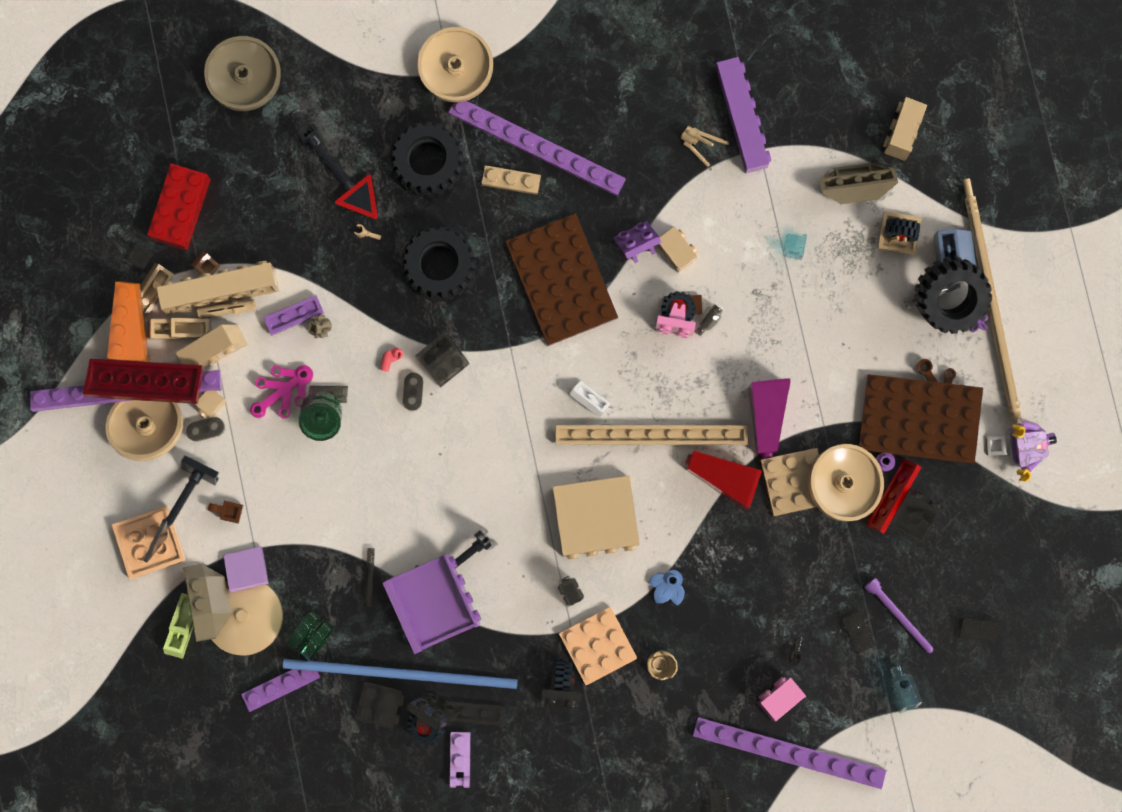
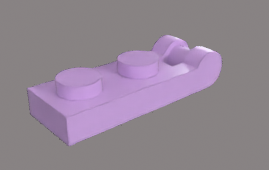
[450,732,470,788]

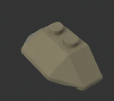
[819,163,898,204]
[183,564,232,642]

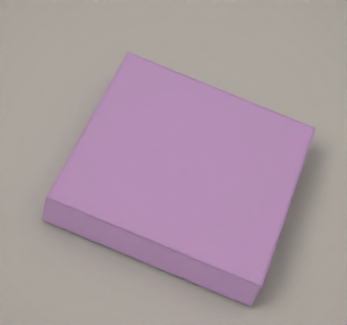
[223,546,269,592]

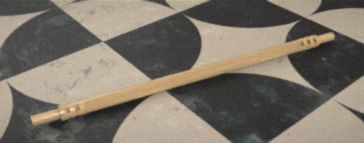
[962,179,1022,425]

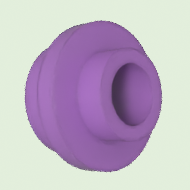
[876,453,895,471]

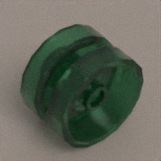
[299,392,342,441]
[287,610,335,661]

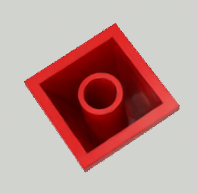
[685,451,762,510]

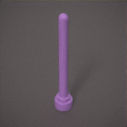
[864,577,933,653]

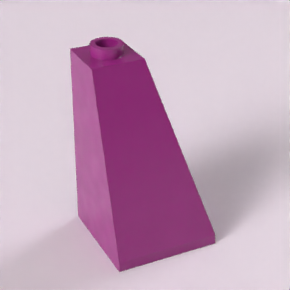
[748,378,791,458]

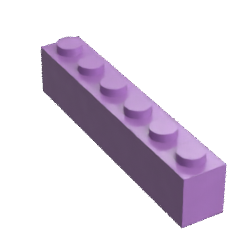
[715,57,771,174]

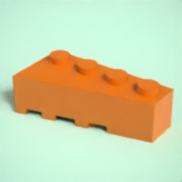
[107,281,150,362]

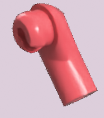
[380,348,403,372]

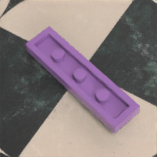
[241,660,321,712]

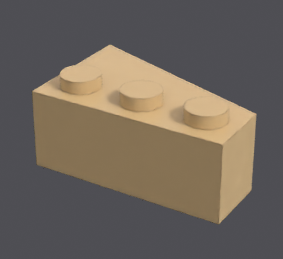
[176,325,248,370]

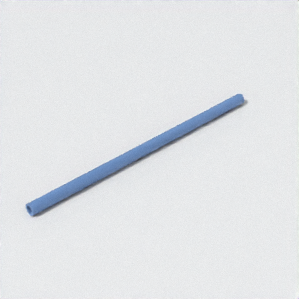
[283,659,518,689]

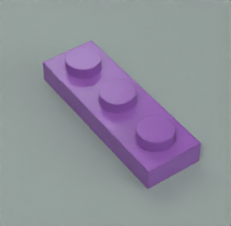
[263,295,324,336]

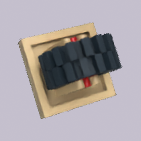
[877,211,922,256]

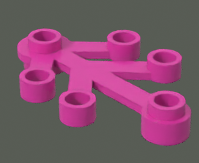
[250,365,314,419]

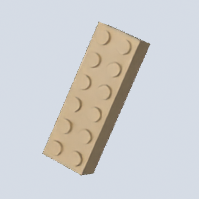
[157,261,279,316]

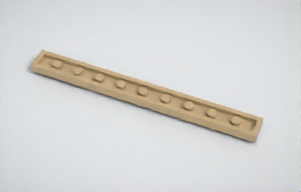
[556,425,748,445]

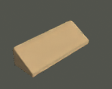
[140,263,174,320]

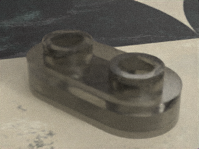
[403,373,424,411]
[186,417,225,442]

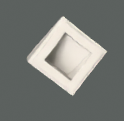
[987,435,1011,456]

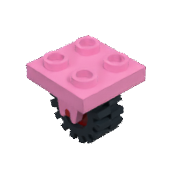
[655,291,696,338]

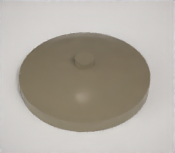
[204,36,281,111]

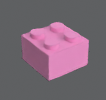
[757,677,806,721]

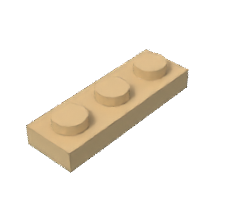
[482,166,541,195]

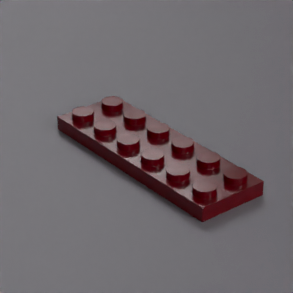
[83,359,204,404]

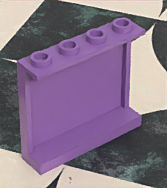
[383,553,481,654]

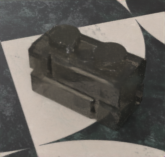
[557,576,584,607]

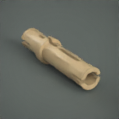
[197,299,256,319]

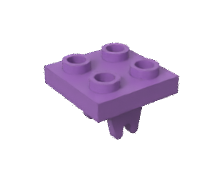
[613,221,662,263]

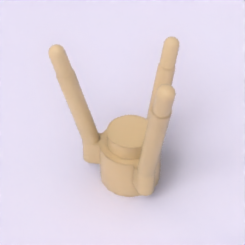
[681,126,729,167]

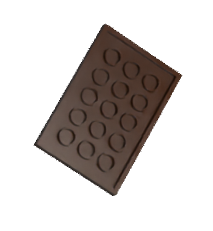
[505,213,619,346]
[859,374,983,464]

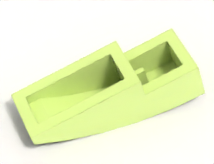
[163,593,193,659]

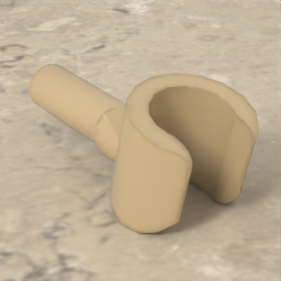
[354,224,381,240]

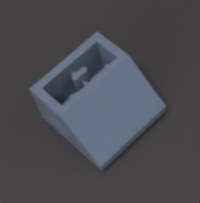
[934,229,976,265]

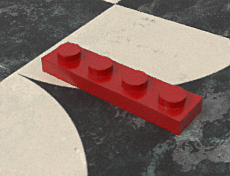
[866,459,921,534]

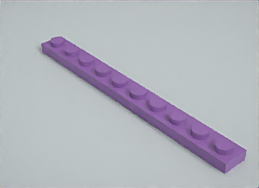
[449,101,626,196]
[30,370,222,412]
[693,717,887,789]

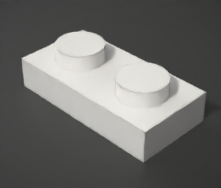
[569,381,611,418]

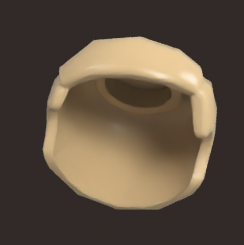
[647,651,678,680]

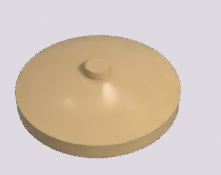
[418,27,493,102]
[105,400,183,461]
[808,444,884,522]
[212,581,283,655]

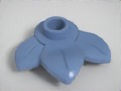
[648,570,685,605]

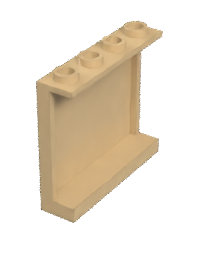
[553,476,640,559]

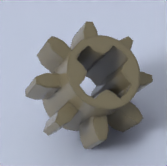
[308,315,332,339]

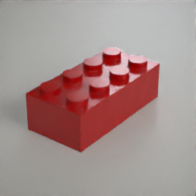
[147,164,211,250]

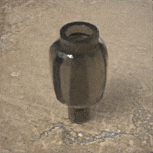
[695,304,723,336]

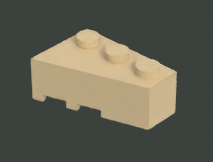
[883,97,927,161]

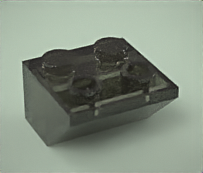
[415,332,470,388]

